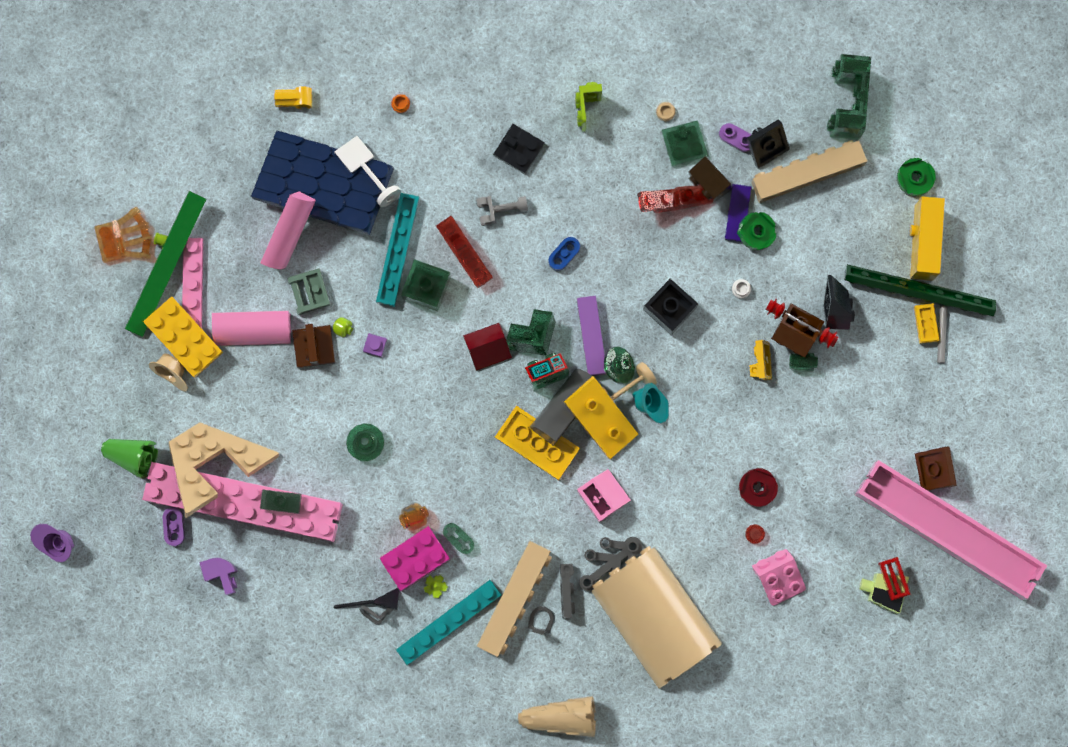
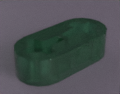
[443,523,475,554]

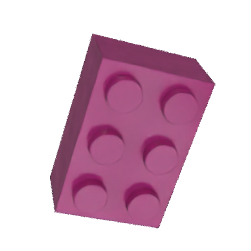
[379,526,451,592]

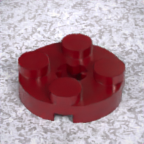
[738,468,778,507]

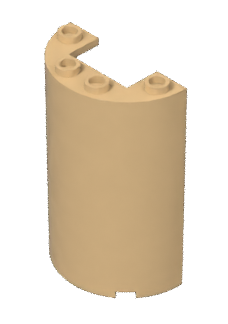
[591,546,722,689]

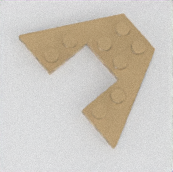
[169,422,279,518]

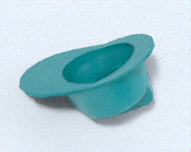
[632,383,669,423]

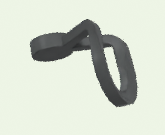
[359,606,394,625]
[528,606,554,635]

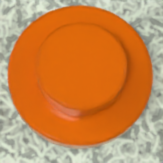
[391,94,410,113]

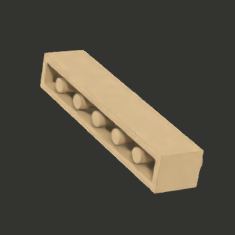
[751,140,867,203]
[477,541,552,657]

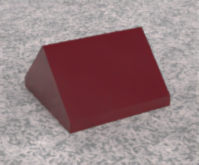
[463,323,512,371]

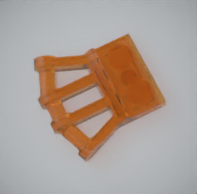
[94,207,152,263]

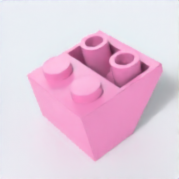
[577,469,631,523]

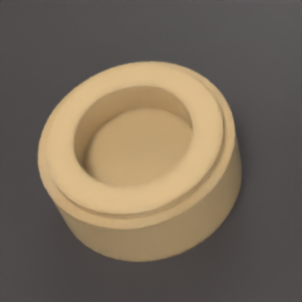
[656,102,675,122]

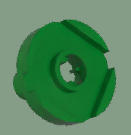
[897,158,936,196]
[737,212,776,251]

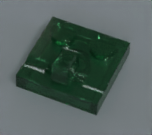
[661,120,708,166]

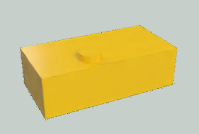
[910,196,945,281]

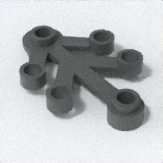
[579,537,642,591]

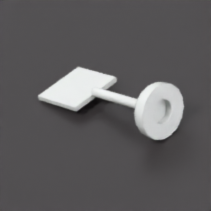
[334,136,401,207]

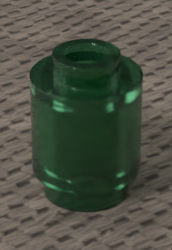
[789,352,818,372]

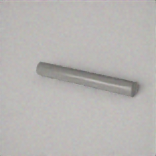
[937,306,948,363]

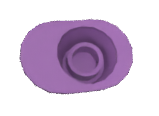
[30,524,74,562]

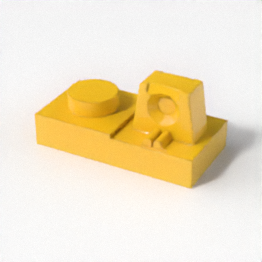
[749,340,772,380]

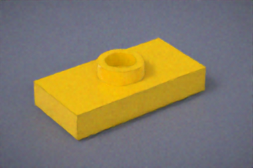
[914,303,939,344]

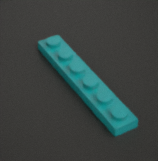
[376,193,419,307]
[396,580,501,665]

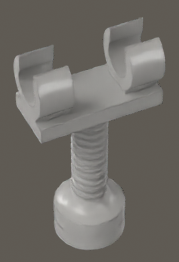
[476,196,528,226]

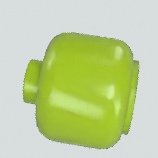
[333,317,353,338]

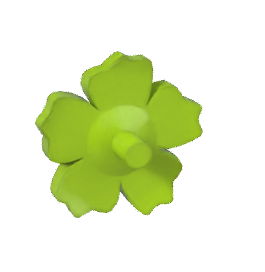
[424,575,448,598]

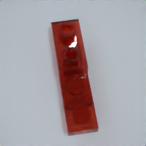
[637,185,713,213]
[436,215,493,288]

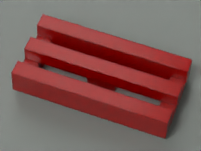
[878,557,911,601]

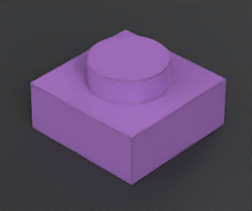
[363,333,387,357]

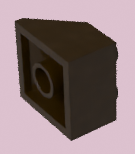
[688,156,731,202]

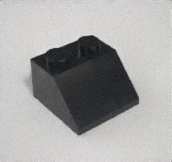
[823,275,855,330]

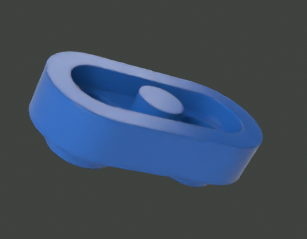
[549,237,580,271]

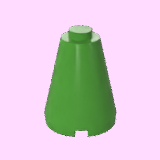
[101,439,158,479]

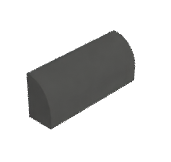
[529,369,601,446]

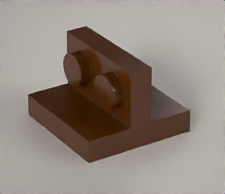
[292,323,335,368]
[915,446,957,491]

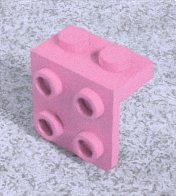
[752,549,806,606]

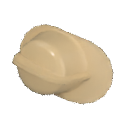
[149,353,188,391]

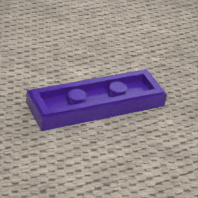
[724,184,751,242]

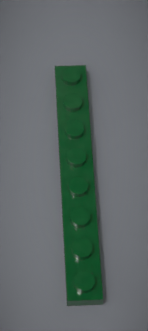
[844,264,996,317]

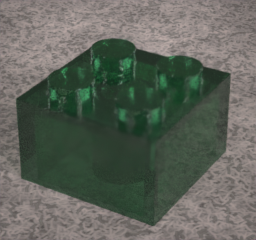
[401,259,451,312]

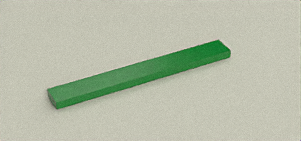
[124,191,206,337]

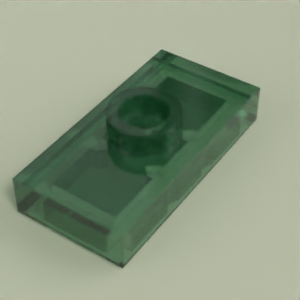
[260,489,302,514]

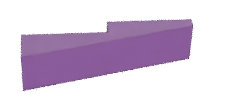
[577,295,607,376]

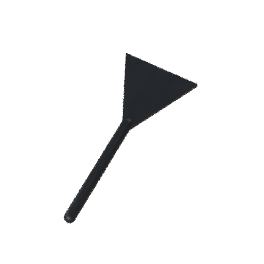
[334,588,399,610]

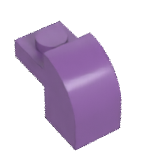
[199,558,237,596]

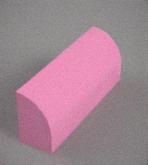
[260,192,316,269]
[212,311,291,346]

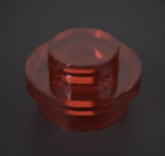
[745,524,765,544]

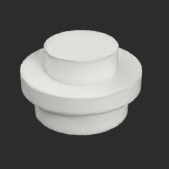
[732,279,751,298]

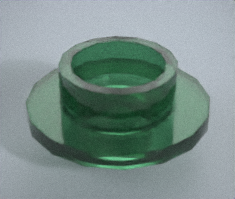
[604,347,635,384]
[346,423,385,462]

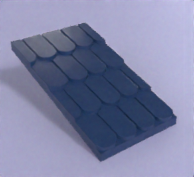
[251,130,394,235]

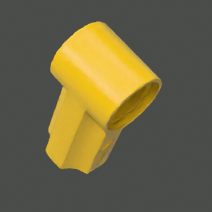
[274,86,312,109]

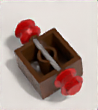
[765,298,839,357]

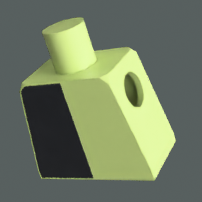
[859,574,909,614]

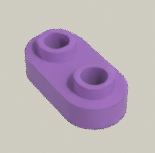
[719,123,751,152]
[163,507,185,546]

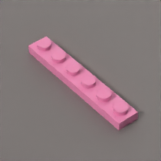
[182,238,203,328]

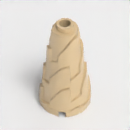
[518,696,596,737]

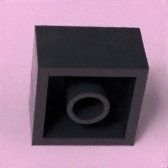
[643,278,698,335]

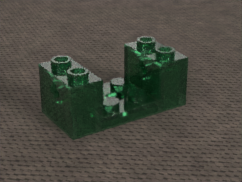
[827,54,871,140]

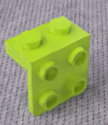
[575,82,602,132]

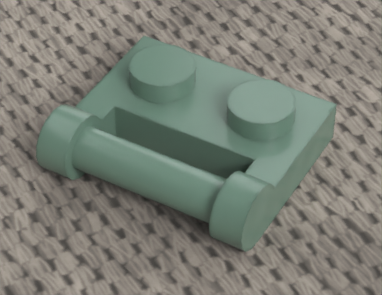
[287,268,330,315]

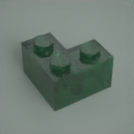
[506,309,556,356]

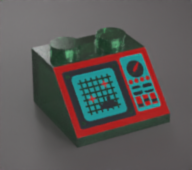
[525,353,569,391]

